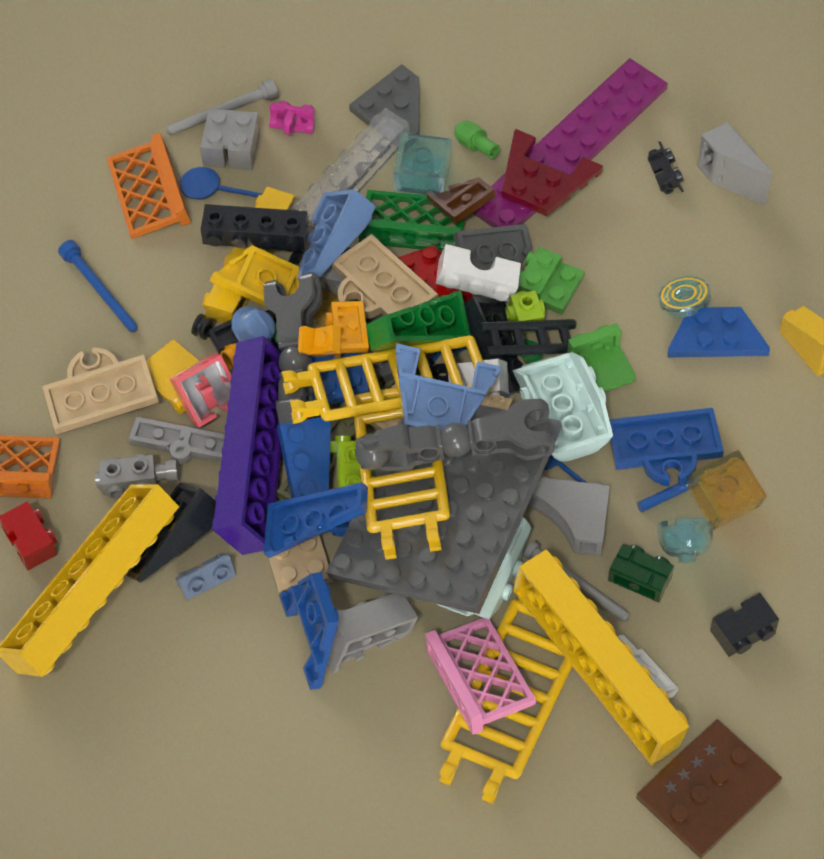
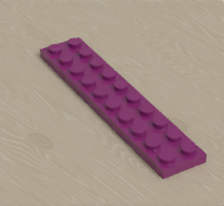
[473,58,668,227]

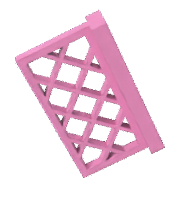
[425,618,536,735]

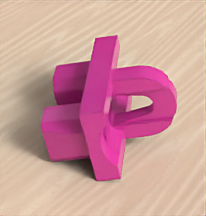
[269,101,315,135]

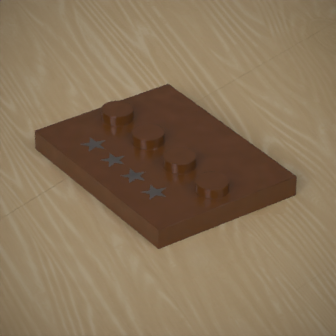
[636,719,782,859]

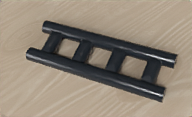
[478,319,576,357]

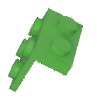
[567,323,636,392]

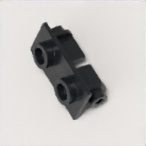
[647,141,684,194]

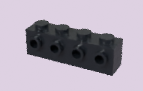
[200,204,309,252]

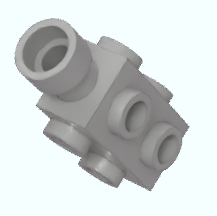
[95,454,179,498]

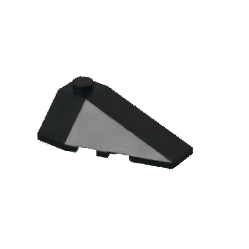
[464,297,523,393]

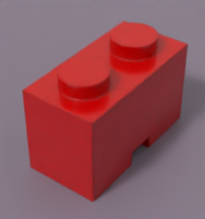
[0,501,58,571]

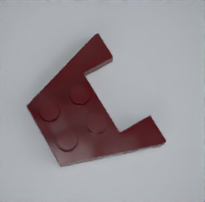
[502,129,603,216]

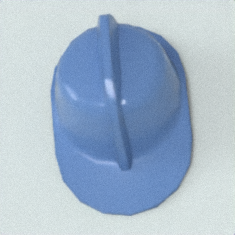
[231,306,280,351]

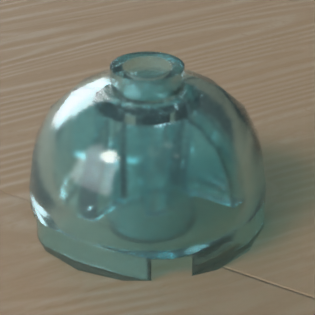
[657,518,713,563]

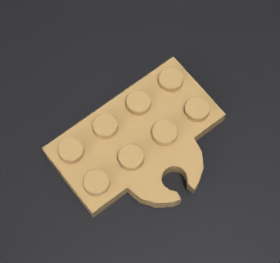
[331,234,438,319]
[42,348,159,435]

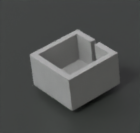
[200,108,260,170]

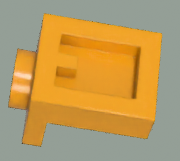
[298,325,341,357]

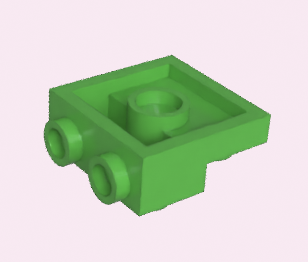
[516,246,585,315]

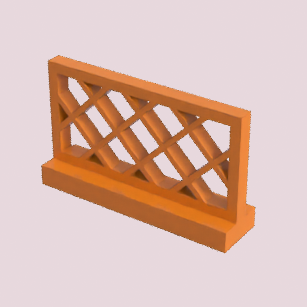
[107,133,191,239]
[0,435,60,498]

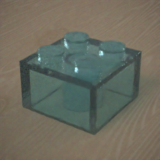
[394,133,452,195]

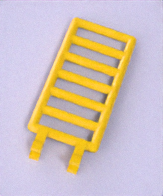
[282,336,492,424]
[354,387,450,560]
[439,599,572,804]

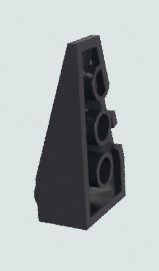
[126,482,216,583]

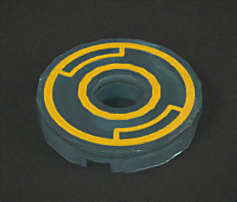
[658,276,711,317]

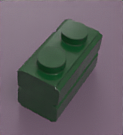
[608,544,674,603]

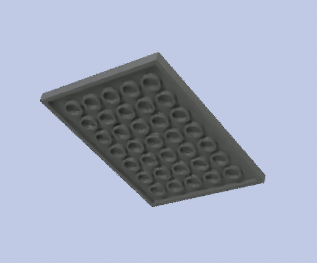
[326,405,563,614]

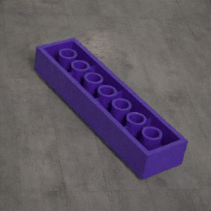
[212,336,281,555]

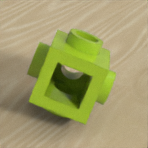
[505,290,545,334]

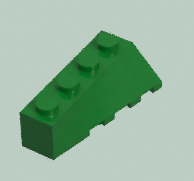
[366,290,471,351]

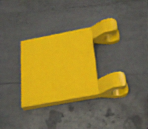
[146,339,199,414]

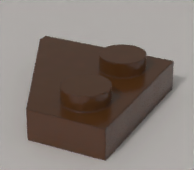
[426,177,496,224]

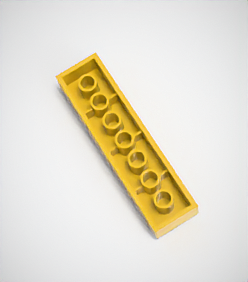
[0,484,179,677]
[513,549,689,766]

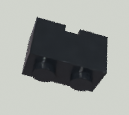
[710,593,779,657]

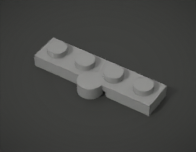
[129,416,225,464]

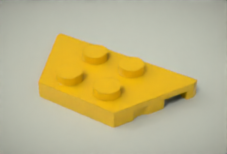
[209,245,300,307]

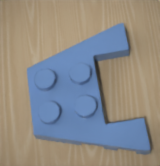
[395,344,501,431]

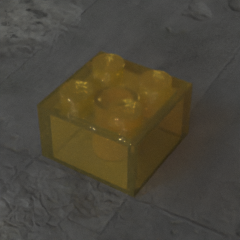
[686,450,767,530]

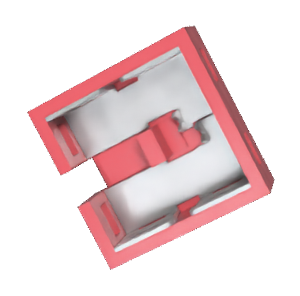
[169,353,232,427]

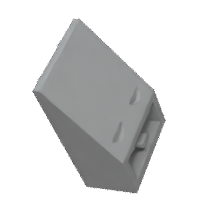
[697,122,772,205]

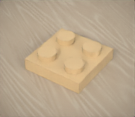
[267,535,333,595]

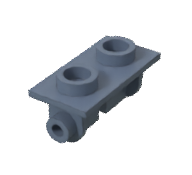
[175,554,236,600]

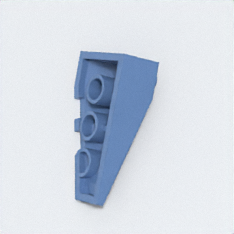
[297,189,376,281]

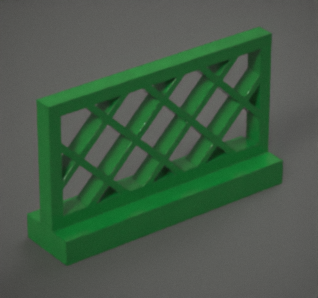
[359,190,465,251]

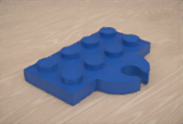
[609,408,724,486]

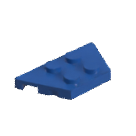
[667,307,770,358]

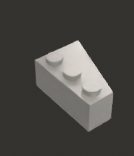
[327,593,418,674]

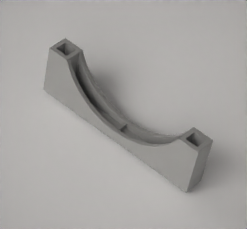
[528,476,610,556]

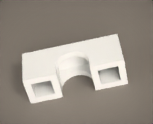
[436,244,521,302]

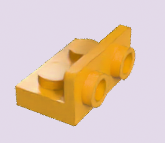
[325,301,369,359]

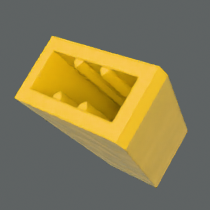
[779,306,824,377]

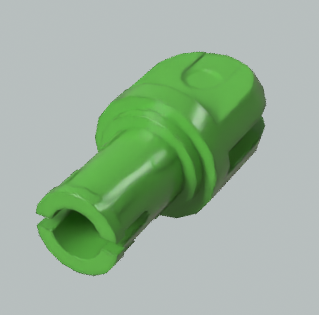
[454,121,500,159]

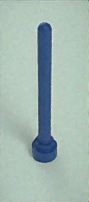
[58,240,138,332]

